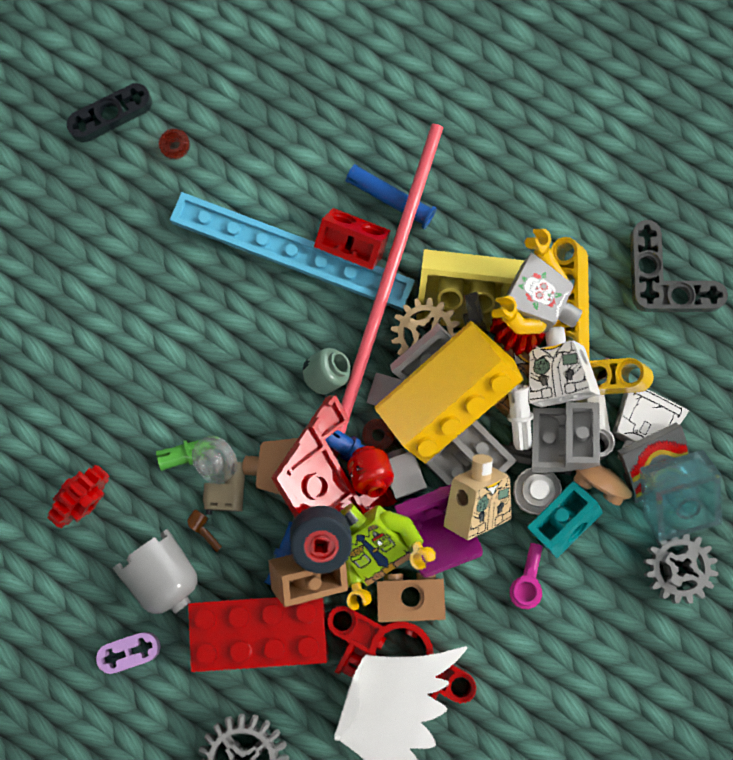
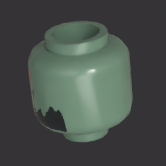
[302,348,351,395]

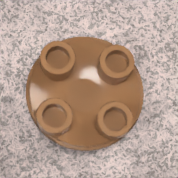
[573,465,632,506]

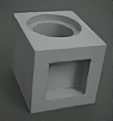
[387,448,427,500]

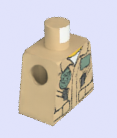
[444,454,512,540]

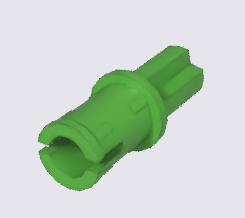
[156,436,222,471]

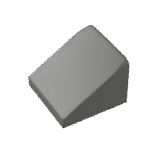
[366,373,403,406]

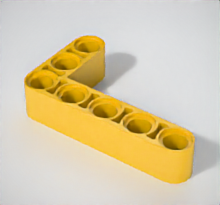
[551,237,653,395]

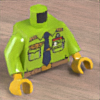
[340,504,436,610]

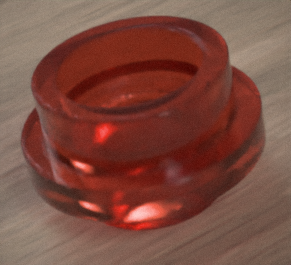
[159,129,190,160]
[362,419,394,450]

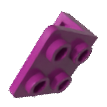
[394,485,483,577]

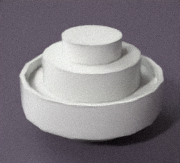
[513,468,562,515]

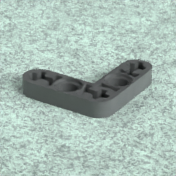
[630,220,728,312]

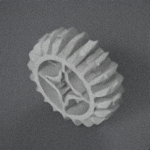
[199,713,289,760]

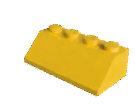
[375,321,523,464]

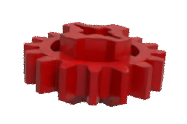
[47,465,110,529]

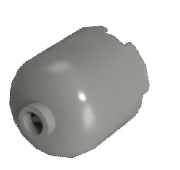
[112,529,197,614]

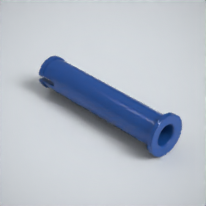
[345,164,437,229]

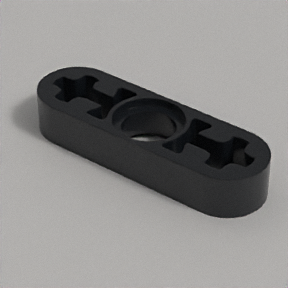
[67,83,152,143]

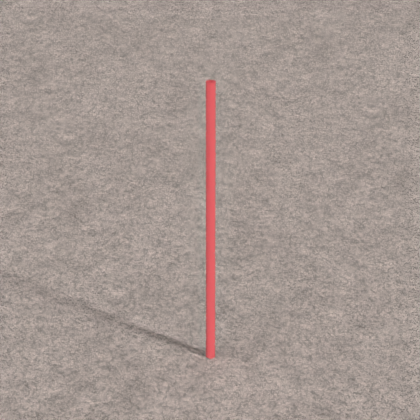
[330,123,443,459]

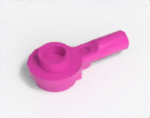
[509,543,543,609]

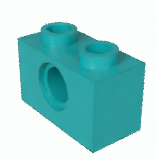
[527,481,603,559]

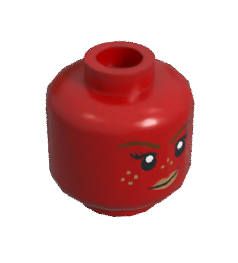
[347,446,394,497]

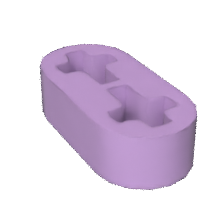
[96,632,161,674]

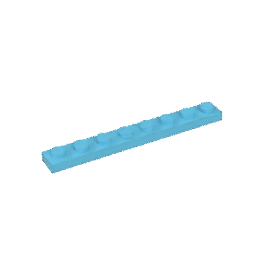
[170,192,415,311]

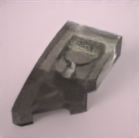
[463,292,488,335]

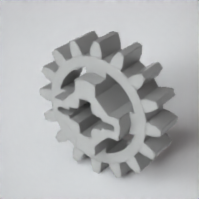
[643,532,718,604]

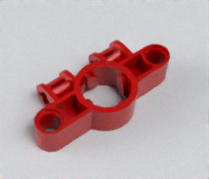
[327,605,476,703]

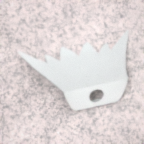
[334,647,467,760]

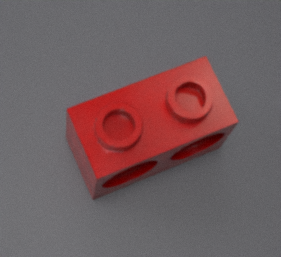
[314,208,391,270]

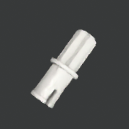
[507,384,534,450]

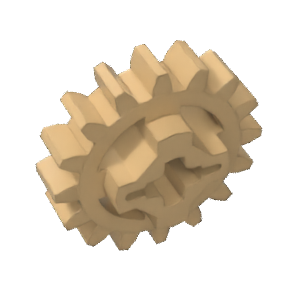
[391,298,460,356]

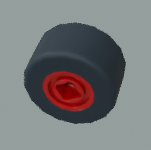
[290,505,352,574]

